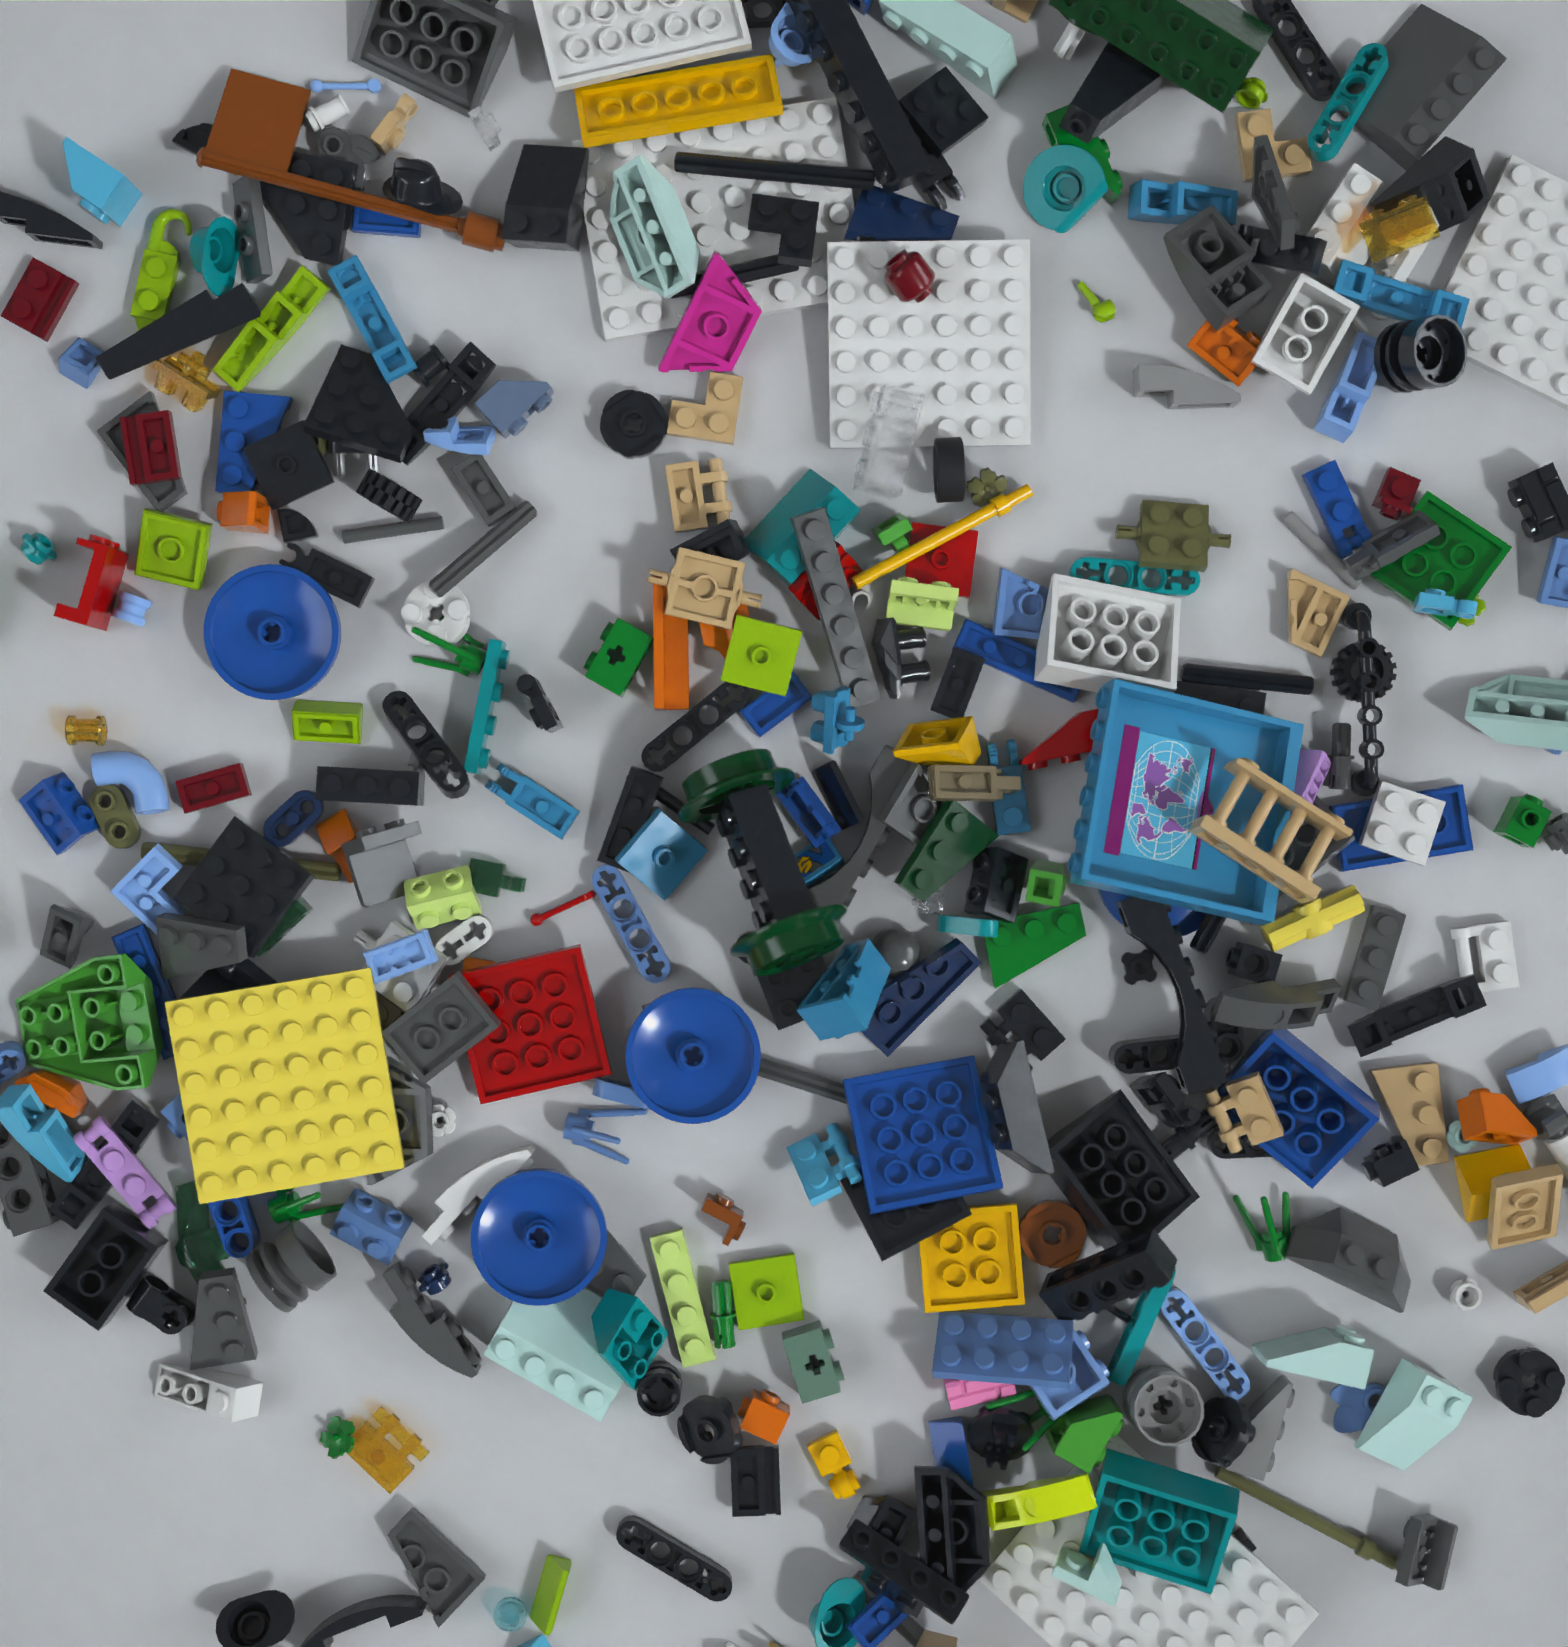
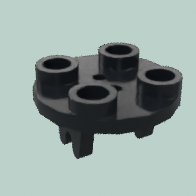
[968,1406,1034,1471]

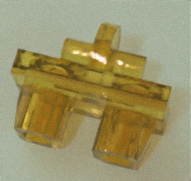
[153,351,222,412]

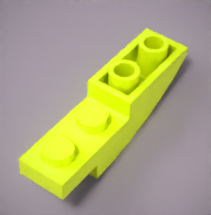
[980,1473,1097,1531]

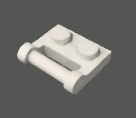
[1450,920,1520,992]

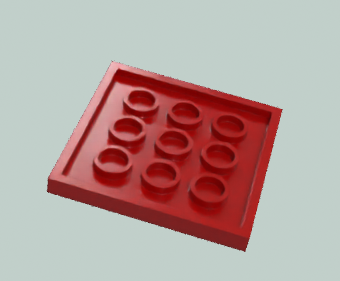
[448,944,612,1105]

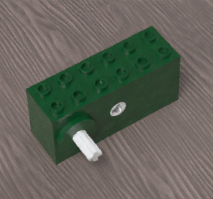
[1048,0,1274,113]

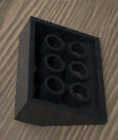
[1047,1089,1200,1249]

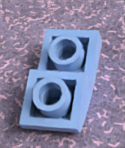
[1506,1044,1568,1104]

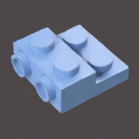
[1030,1330,1110,1421]

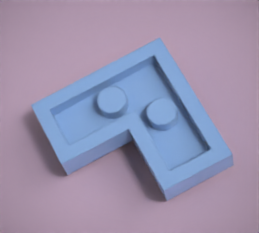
[110,843,186,935]

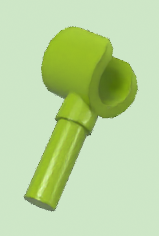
[1077,281,1116,323]

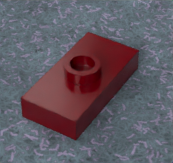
[175,763,252,814]

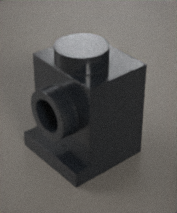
[1361,1135,1420,1187]

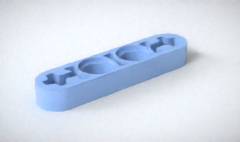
[1160,1287,1250,1400]

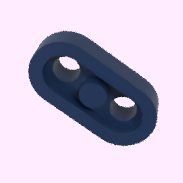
[263,790,324,847]

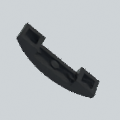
[402,341,496,466]
[1347,974,1487,1057]
[48,1100,160,1230]
[300,1595,427,1647]

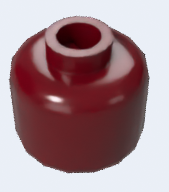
[884,250,935,303]

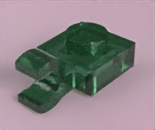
[469,858,526,897]

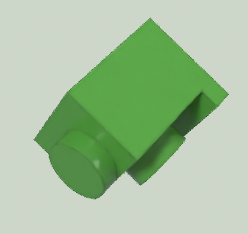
[1025,859,1067,907]

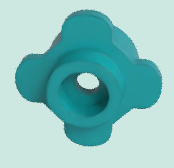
[21,532,57,565]

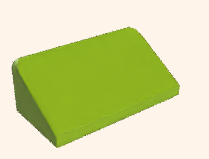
[292,700,363,744]
[530,1554,572,1636]

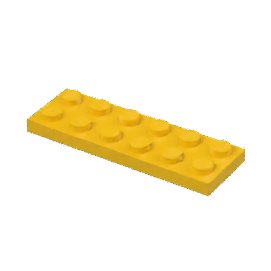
[574,54,784,148]

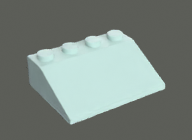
[483,1287,623,1422]

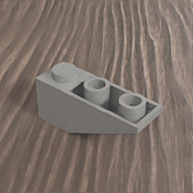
[1225,1375,1295,1481]

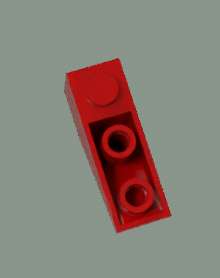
[1019,709,1099,771]

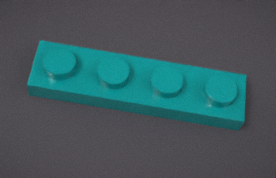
[464,639,510,774]

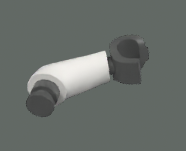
[1522,1094,1568,1181]

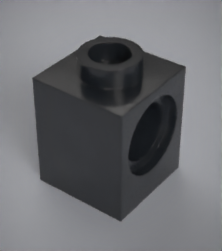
[1226,942,1283,983]

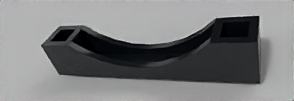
[1115,896,1229,1095]

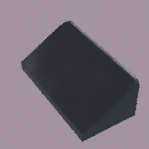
[812,760,864,830]

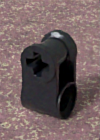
[126,1274,196,1335]

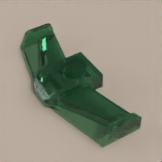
[175,1180,247,1304]

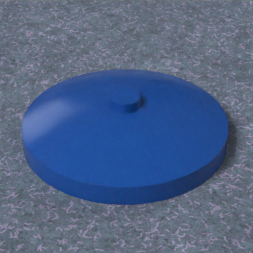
[203,564,341,700]
[625,988,761,1124]
[471,1168,607,1306]

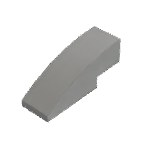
[1133,364,1241,409]

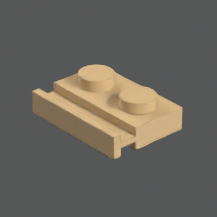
[1513,1260,1568,1314]

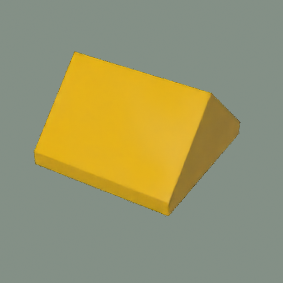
[1453,1144,1531,1222]

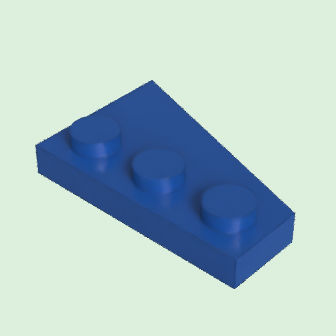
[215,391,294,493]

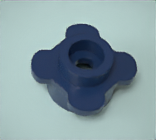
[418,1262,452,1295]

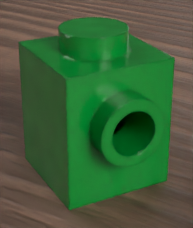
[1493,794,1552,848]

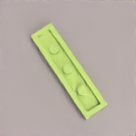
[650,1228,716,1368]

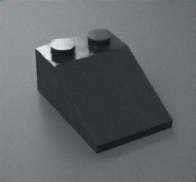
[502,144,589,252]

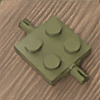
[1115,500,1231,572]

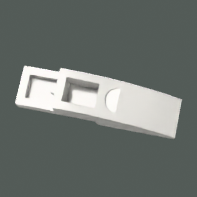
[421,1145,535,1245]

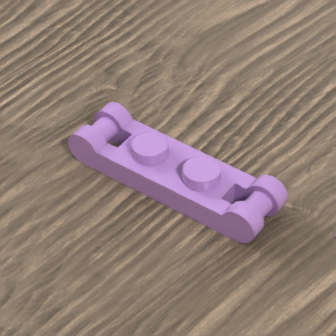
[72,1115,178,1229]

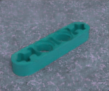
[1307,43,1389,162]
[1068,557,1200,597]
[1107,1268,1176,1386]

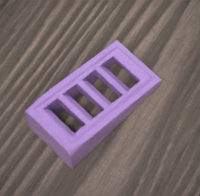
[1290,749,1331,824]

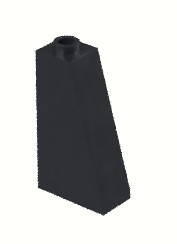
[1059,42,1166,144]

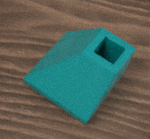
[591,1288,668,1390]

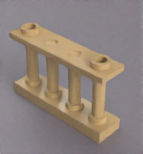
[1188,757,1353,904]

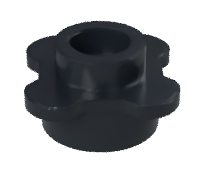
[1121,949,1157,985]

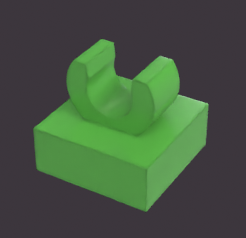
[871,513,913,553]

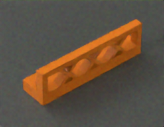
[653,576,689,710]

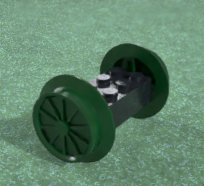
[678,749,847,977]

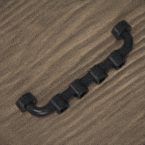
[1342,603,1384,796]

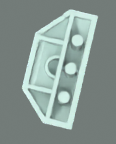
[609,155,700,298]
[1465,674,1568,751]

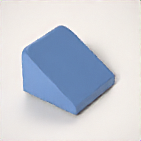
[59,337,104,389]

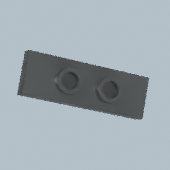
[232,176,273,284]

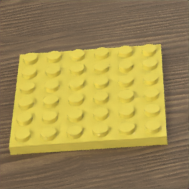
[165,967,405,1204]

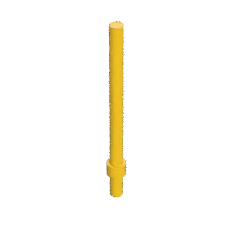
[851,484,1033,590]

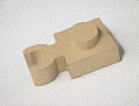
[370,93,419,155]

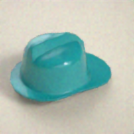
[189,217,240,297]
[809,1577,865,1647]

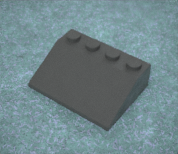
[352,0,518,120]
[1339,4,1507,171]

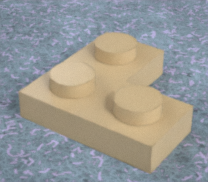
[1235,108,1312,183]
[667,372,743,445]

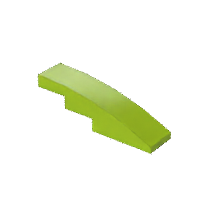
[212,265,331,392]

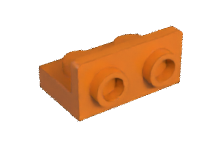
[1187,319,1262,387]

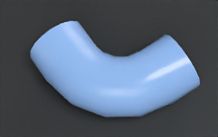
[91,751,170,815]

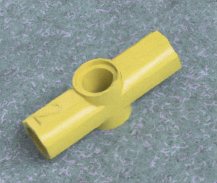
[1260,885,1365,952]

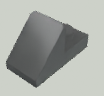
[40,904,94,969]

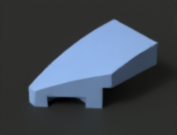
[423,416,496,455]

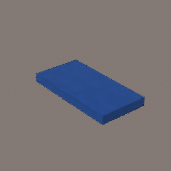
[1329,784,1473,872]

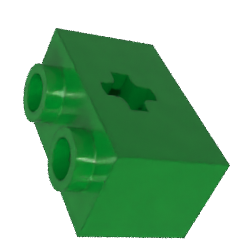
[583,618,653,698]

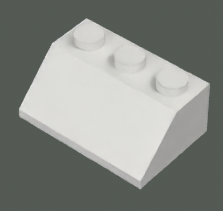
[1304,162,1387,286]

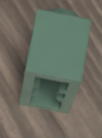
[782,1320,845,1404]

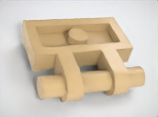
[665,458,733,533]
[1204,1071,1284,1153]

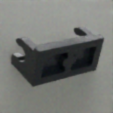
[670,519,752,561]

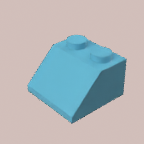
[63,137,142,227]

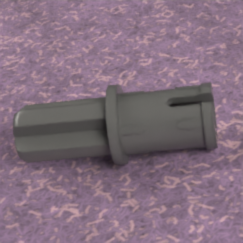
[1327,723,1355,789]

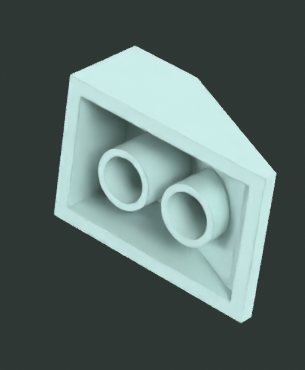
[1251,1325,1374,1390]
[1354,1358,1473,1470]

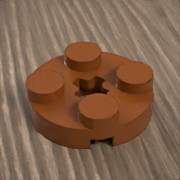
[1019,1199,1087,1268]

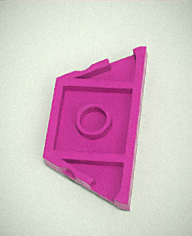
[658,251,762,373]

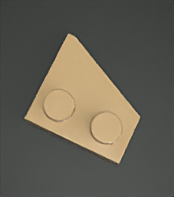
[1287,568,1350,658]

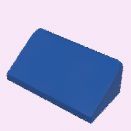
[928,1416,973,1486]

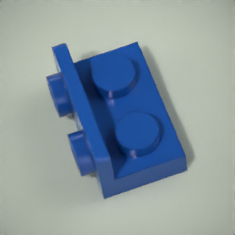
[18,772,100,855]

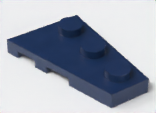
[844,186,960,241]

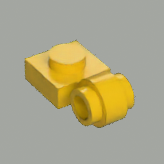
[807,1429,861,1500]

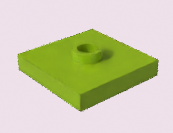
[134,508,212,590]
[720,614,803,696]
[729,1252,805,1330]

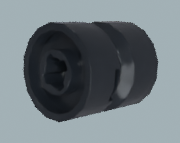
[637,1361,682,1417]

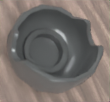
[872,927,920,980]

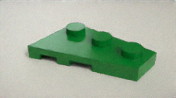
[983,902,1086,989]

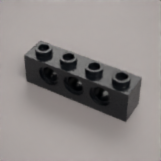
[1039,1229,1178,1321]

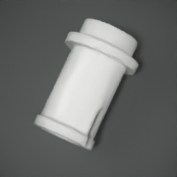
[304,94,350,132]

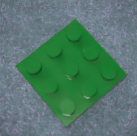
[1369,491,1512,631]

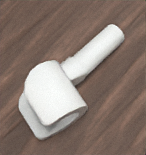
[852,563,875,610]

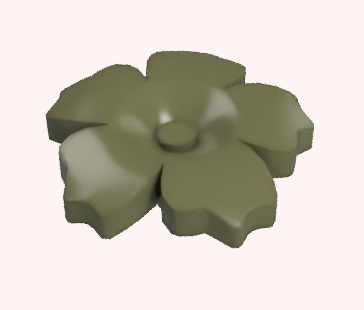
[966,467,1008,507]

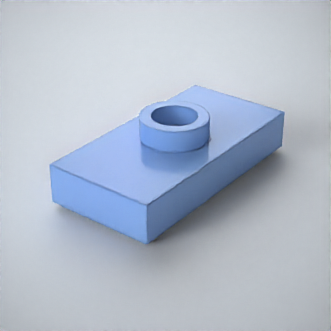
[363,929,439,985]

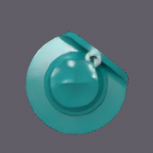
[1023,144,1108,233]

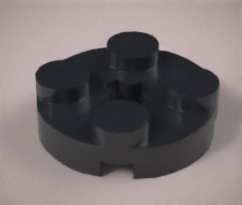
[600,390,667,459]
[1493,1347,1565,1418]
[677,1395,743,1465]
[1191,1396,1256,1468]

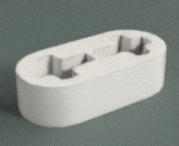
[435,915,494,965]

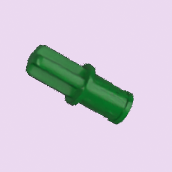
[709,1279,736,1349]

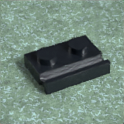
[730,1444,781,1517]

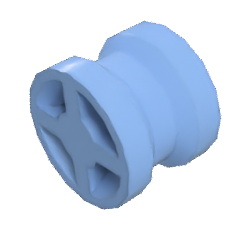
[111,590,153,627]

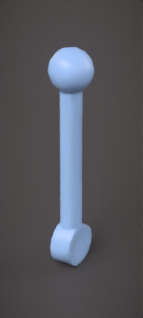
[310,78,381,94]

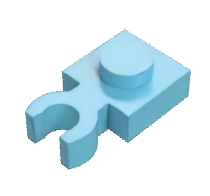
[1413,588,1478,619]

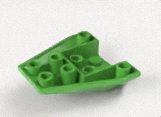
[15,953,163,1091]

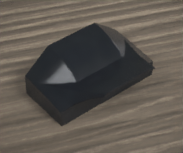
[847,1494,917,1547]

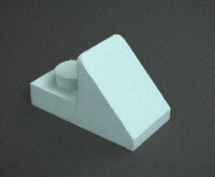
[1051,1542,1122,1606]

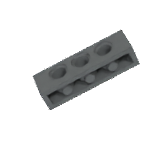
[0,1122,60,1237]

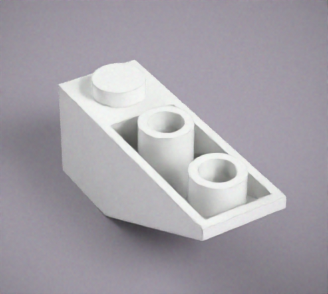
[154,1363,263,1422]

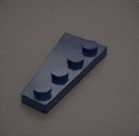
[861,938,982,1057]

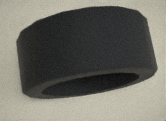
[933,437,965,503]

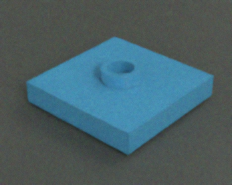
[615,808,708,901]

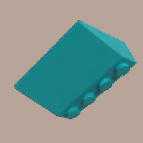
[1079,1448,1240,1594]

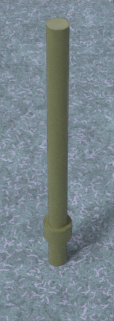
[1214,1466,1397,1570]

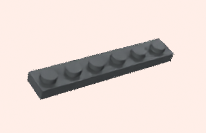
[790,507,881,708]

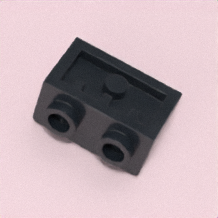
[964,847,1029,923]

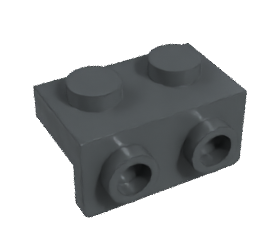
[1395,1514,1458,1591]

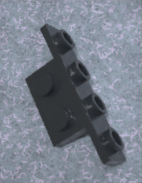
[839,1519,969,1624]

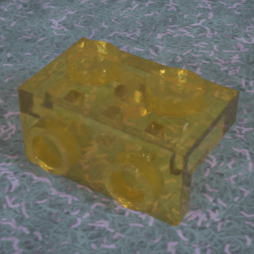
[1359,195,1440,264]

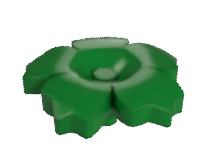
[319,1416,355,1459]

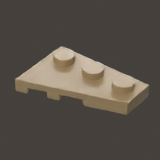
[1368,1062,1449,1166]

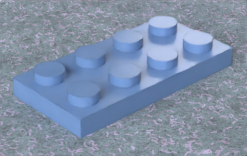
[932,1311,1074,1389]

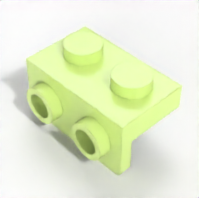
[885,577,959,631]
[404,865,482,930]

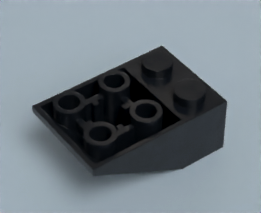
[1370,136,1490,249]

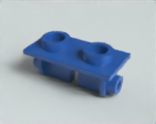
[776,776,842,849]

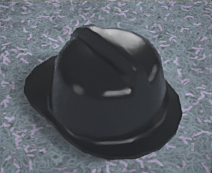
[382,157,463,215]
[215,1590,295,1647]

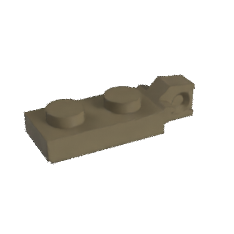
[928,764,1021,802]

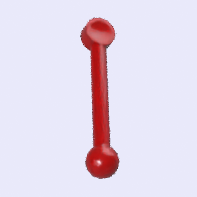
[530,890,595,926]

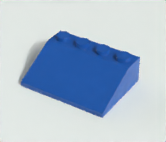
[1207,1029,1380,1189]

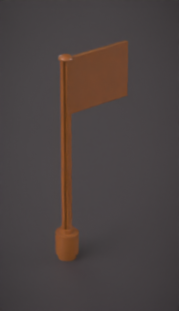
[196,68,505,253]

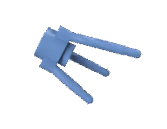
[563,1108,647,1164]

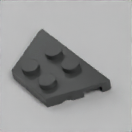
[367,1063,433,1185]

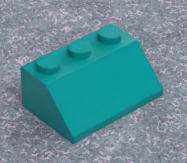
[745,469,861,586]

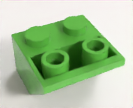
[1045,1394,1124,1474]

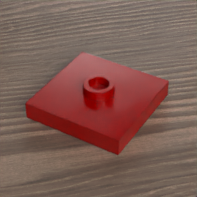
[904,522,978,598]

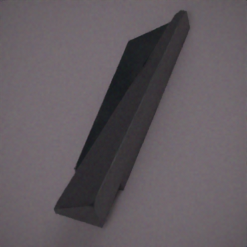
[95,283,261,379]

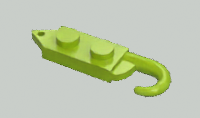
[130,209,192,330]

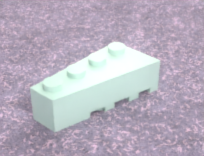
[879,0,1018,99]

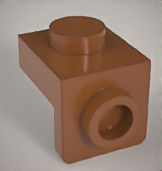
[701,1192,746,1246]

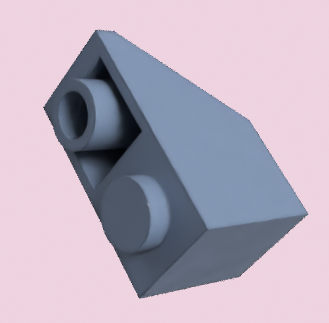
[474,380,554,438]

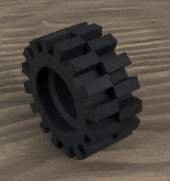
[356,469,423,523]
[1330,642,1397,702]

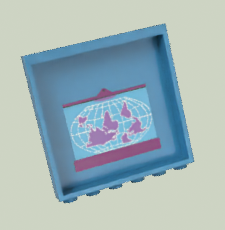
[1068,679,1304,925]

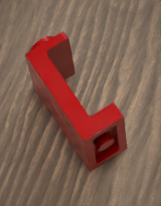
[54,534,129,631]

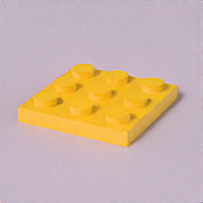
[919,1202,1025,1313]

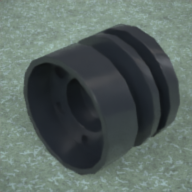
[1374,315,1468,393]

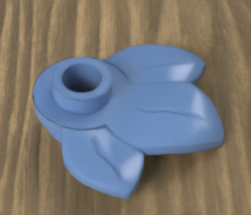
[1330,1383,1386,1433]

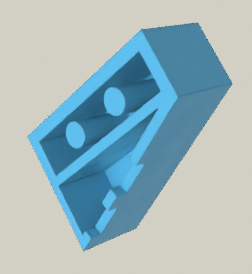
[797,938,891,1041]

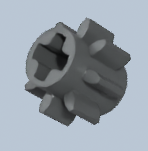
[1543,812,1568,854]

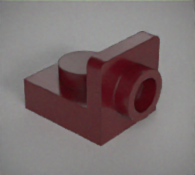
[1372,467,1421,520]

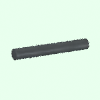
[342,516,444,544]

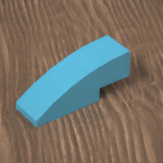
[0,1084,89,1182]

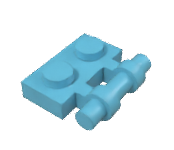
[786,1123,862,1206]

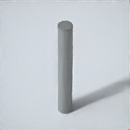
[1283,511,1364,590]

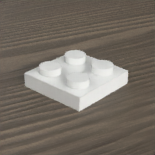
[1358,781,1446,866]

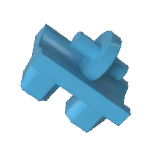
[810,686,865,755]

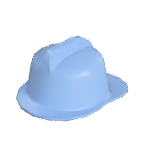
[769,2,814,67]

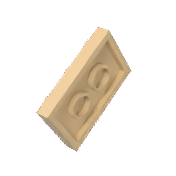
[1486,1164,1564,1250]

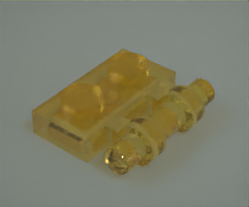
[347,1406,430,1494]

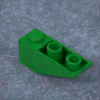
[1042,104,1123,204]

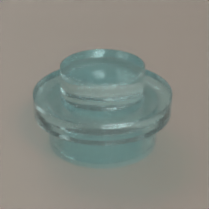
[493,1597,527,1632]

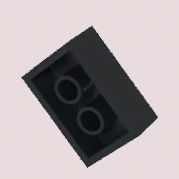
[43,1201,169,1331]

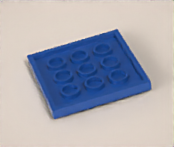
[842,1055,1003,1215]

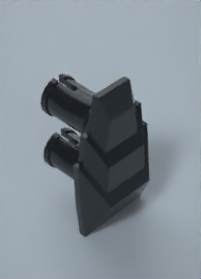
[871,617,931,699]

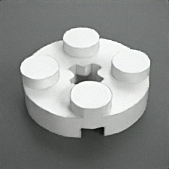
[401,578,471,648]

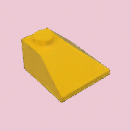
[893,716,981,766]

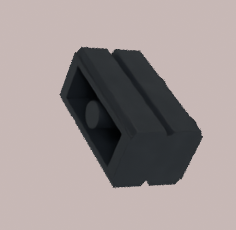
[1507,462,1568,543]

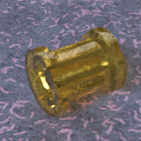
[65,715,108,746]

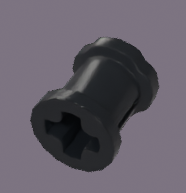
[413,343,450,388]

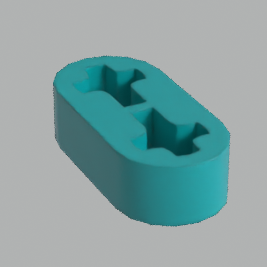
[937,914,999,937]

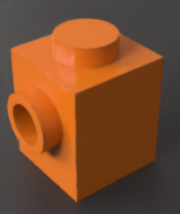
[736,1389,790,1445]

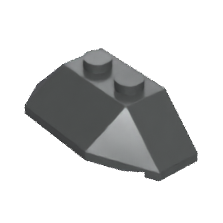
[1284,1207,1411,1313]

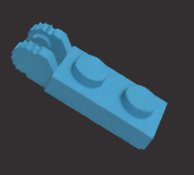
[986,739,1031,836]
[485,763,581,840]

